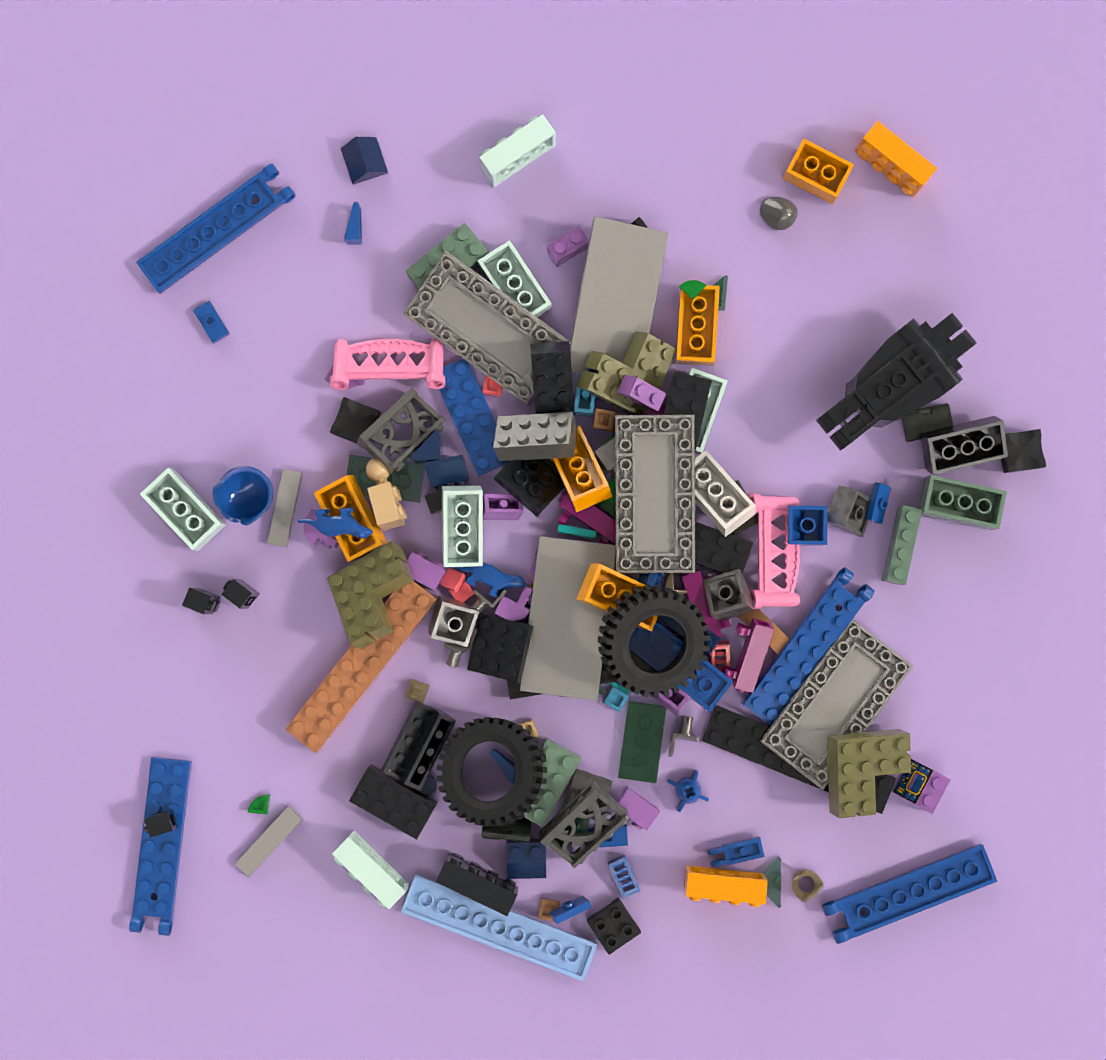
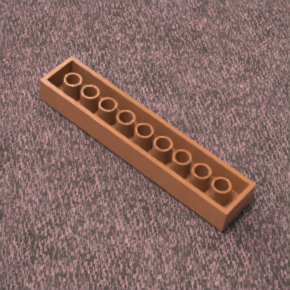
[285,581,438,754]

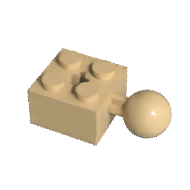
[366,458,407,531]

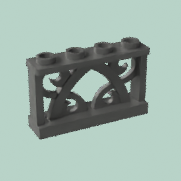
[357,388,445,474]
[539,780,629,868]

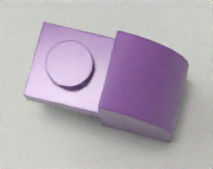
[303,509,339,549]
[495,586,533,621]

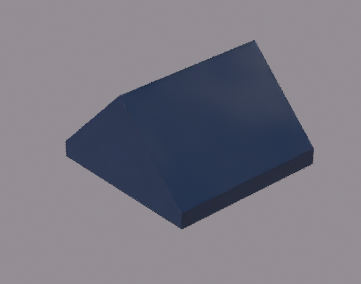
[341,136,388,185]
[410,429,443,464]

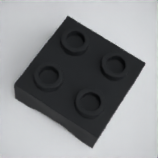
[330,397,381,444]
[1001,429,1046,473]
[587,897,641,955]

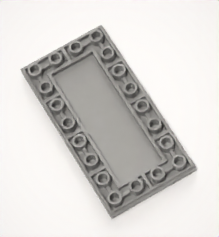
[570,217,668,374]
[403,251,571,404]
[615,415,695,573]
[520,536,616,701]
[760,619,913,790]

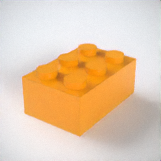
[782,138,854,204]

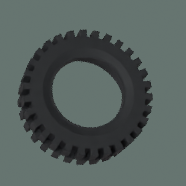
[598,585,710,698]
[437,717,547,826]

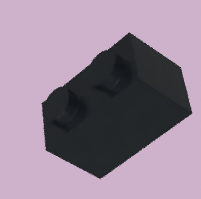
[221,579,260,609]
[182,587,221,615]

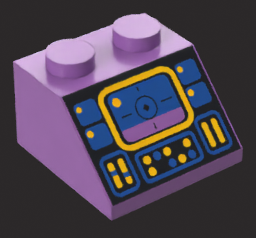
[892,759,951,814]

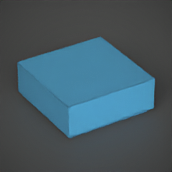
[603,686,629,712]

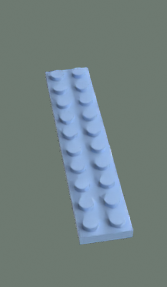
[401,874,597,982]

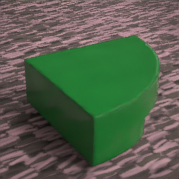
[679,280,706,300]
[247,794,270,815]

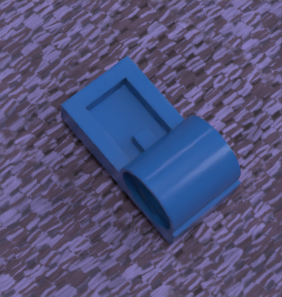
[638,573,663,587]

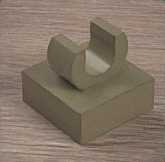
[405,679,430,703]

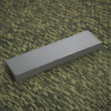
[267,469,303,548]
[235,806,303,877]

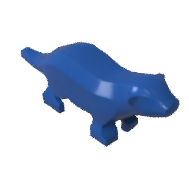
[298,508,373,539]
[455,562,526,598]

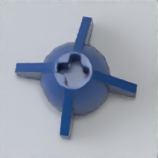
[667,770,709,812]

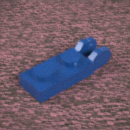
[707,836,765,867]

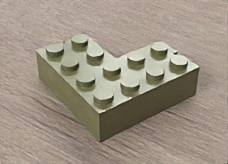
[576,331,677,415]
[327,541,415,650]
[827,729,911,819]

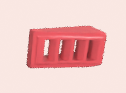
[710,640,730,671]

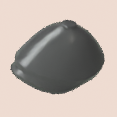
[760,197,798,230]

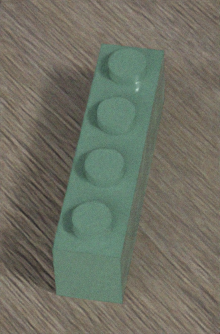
[881,505,922,585]

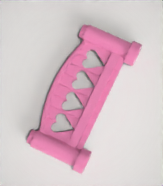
[330,338,445,390]
[748,493,800,609]

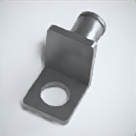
[471,589,508,615]
[444,628,477,668]
[668,716,699,757]

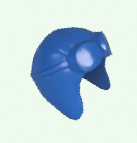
[212,466,273,526]

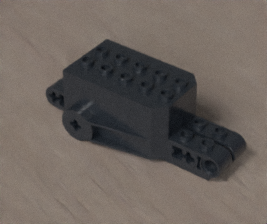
[816,312,977,451]

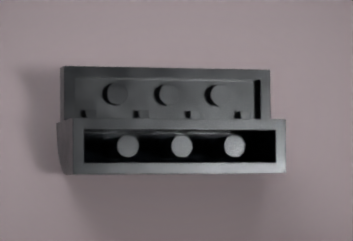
[381,700,456,791]

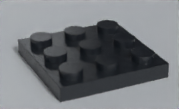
[493,459,565,517]
[467,613,533,683]

